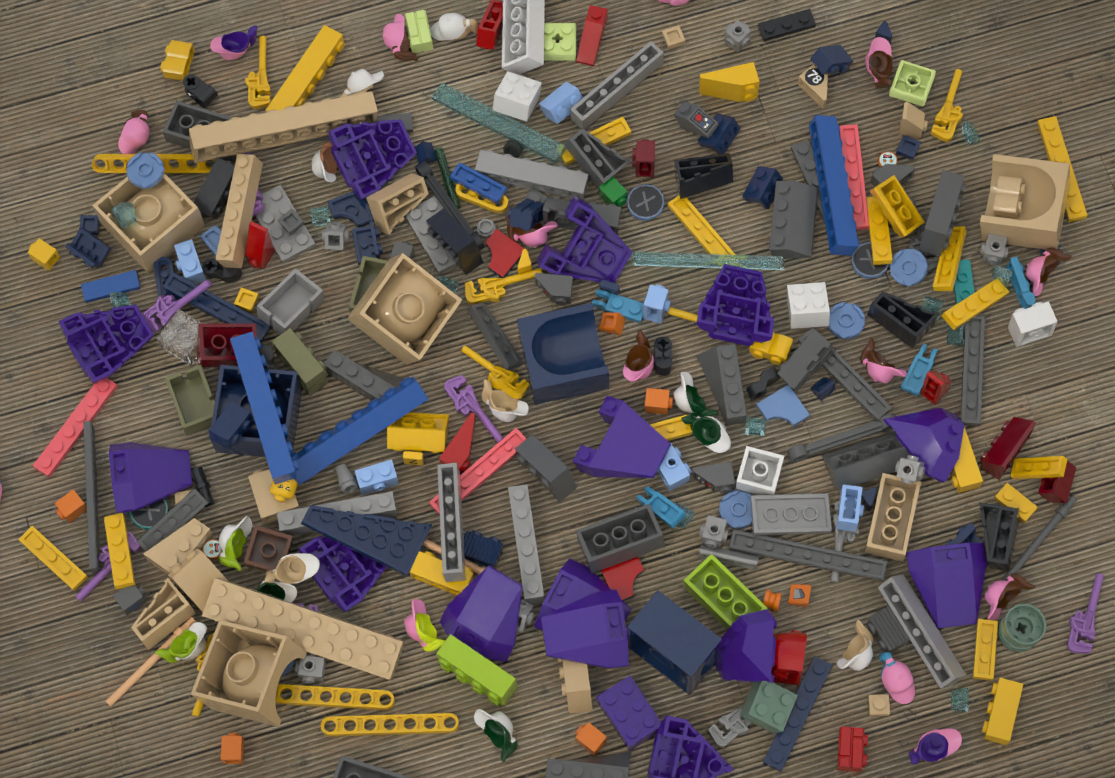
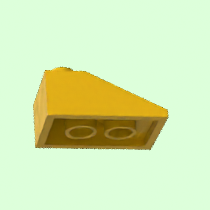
[699,62,760,102]

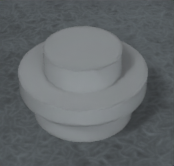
[477,219,496,237]

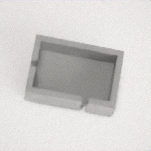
[257,268,324,335]

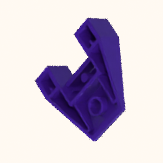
[537,196,632,283]
[573,396,671,478]

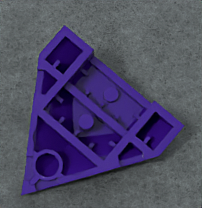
[883,408,965,483]
[715,609,777,683]
[648,715,734,778]

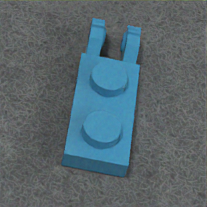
[1006,257,1036,309]
[592,289,644,323]
[900,343,938,397]
[635,486,686,529]

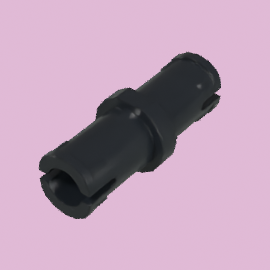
[192,467,214,507]

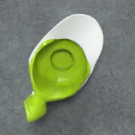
[219,516,252,571]
[155,622,207,663]

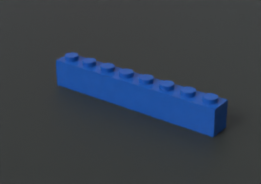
[809,115,859,256]
[230,332,299,485]
[290,376,428,485]

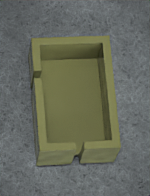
[349,256,388,313]
[272,328,328,396]
[165,364,215,436]

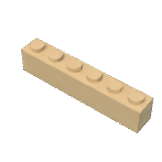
[215,154,263,268]

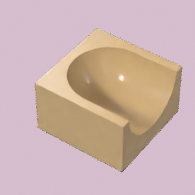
[980,154,1070,250]
[92,173,205,273]
[347,253,462,365]
[190,620,307,727]

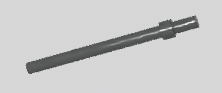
[1001,495,1077,580]

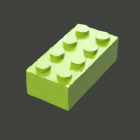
[683,554,768,630]
[436,634,517,707]

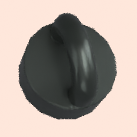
[503,140,524,158]

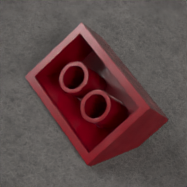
[196,324,257,367]
[980,417,1036,480]

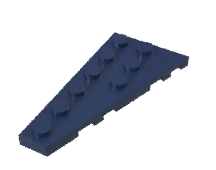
[301,505,432,577]

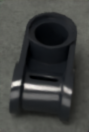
[183,74,218,108]

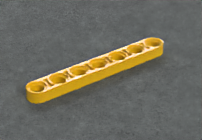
[91,154,216,173]
[275,684,395,710]
[321,713,459,736]

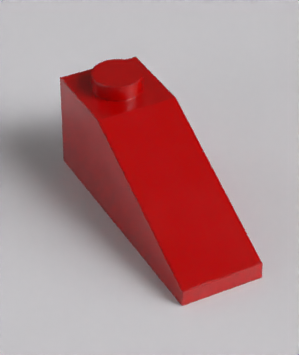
[476,0,503,50]
[576,5,608,66]
[245,221,275,270]
[920,371,952,406]
[439,412,476,475]

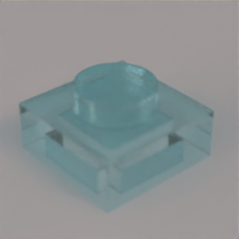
[922,296,944,321]

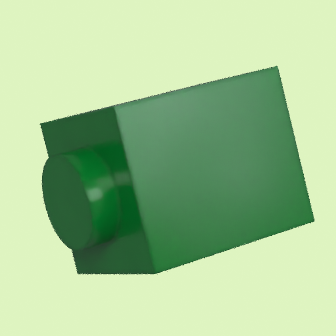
[599,176,627,207]

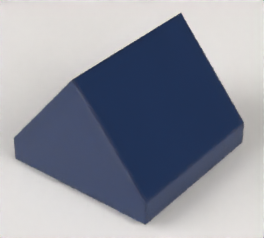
[875,21,892,44]
[415,141,437,163]
[810,377,836,401]
[861,487,878,512]

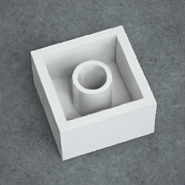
[493,71,542,122]
[787,282,830,329]
[1008,301,1058,347]
[736,446,784,495]

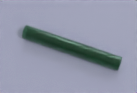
[434,148,461,209]

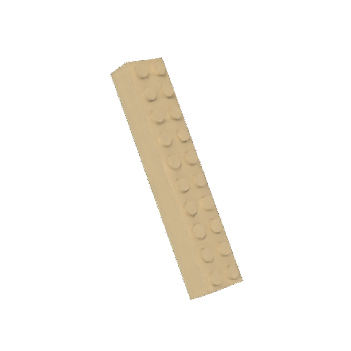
[189,91,378,163]
[202,578,405,680]

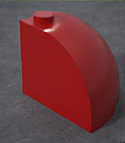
[771,630,807,686]

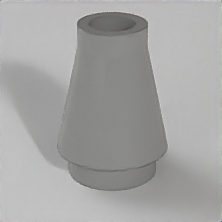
[336,464,358,494]

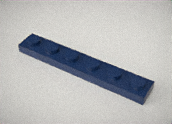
[163,272,271,343]
[763,656,832,772]

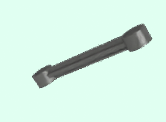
[787,413,896,463]

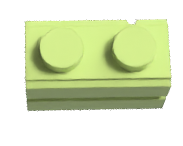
[404,10,433,53]

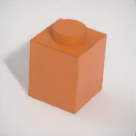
[645,388,673,415]
[54,489,87,523]
[575,722,607,756]
[221,733,245,764]

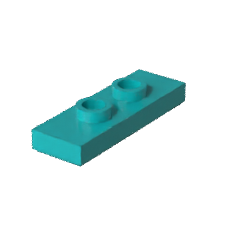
[954,259,975,304]

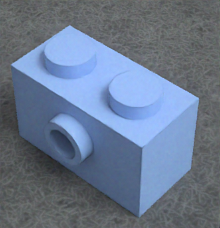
[539,82,583,124]
[174,239,206,284]
[643,285,671,324]
[657,443,691,492]
[355,459,399,495]
[836,484,864,532]

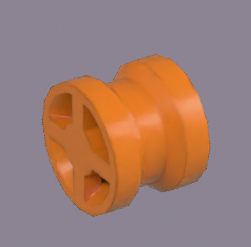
[763,589,782,612]

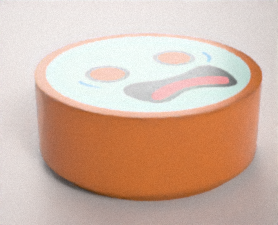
[878,152,897,167]
[203,539,222,560]

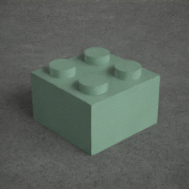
[740,681,798,733]

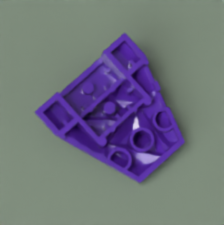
[328,119,417,200]
[696,264,774,346]
[59,305,154,384]
[299,536,387,612]

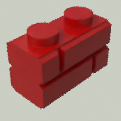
[837,727,868,772]

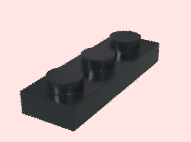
[758,9,816,42]

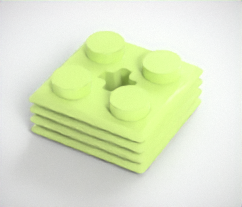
[544,23,576,61]
[889,60,936,107]

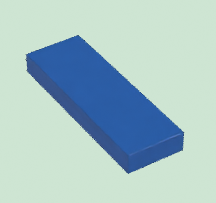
[450,162,507,205]
[81,270,141,303]

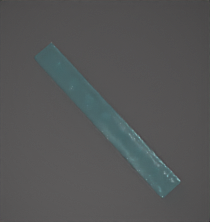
[432,83,566,164]
[631,252,784,270]

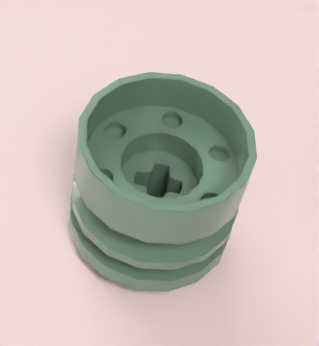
[997,604,1046,653]

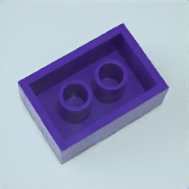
[596,676,662,752]

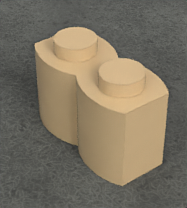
[993,176,1026,218]

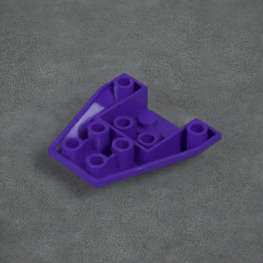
[109,442,193,513]
[906,543,987,629]
[534,558,631,631]
[440,565,523,662]
[541,589,629,669]

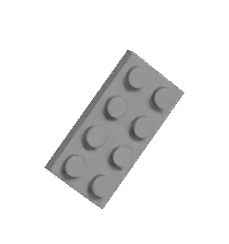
[255,185,316,264]
[405,196,457,275]
[750,494,832,535]

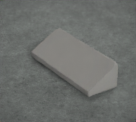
[699,544,759,570]

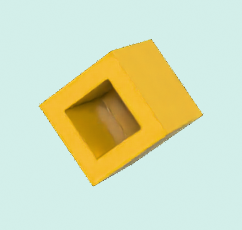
[27,238,60,271]

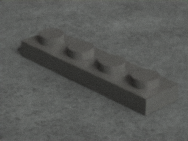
[467,302,523,370]
[137,488,208,551]

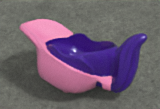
[210,25,258,60]
[908,728,962,764]

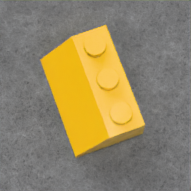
[870,175,925,238]
[387,412,449,453]

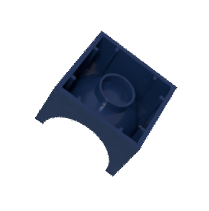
[517,303,609,405]
[209,365,303,457]
[627,590,722,695]

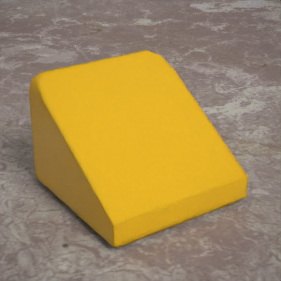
[517,249,532,274]

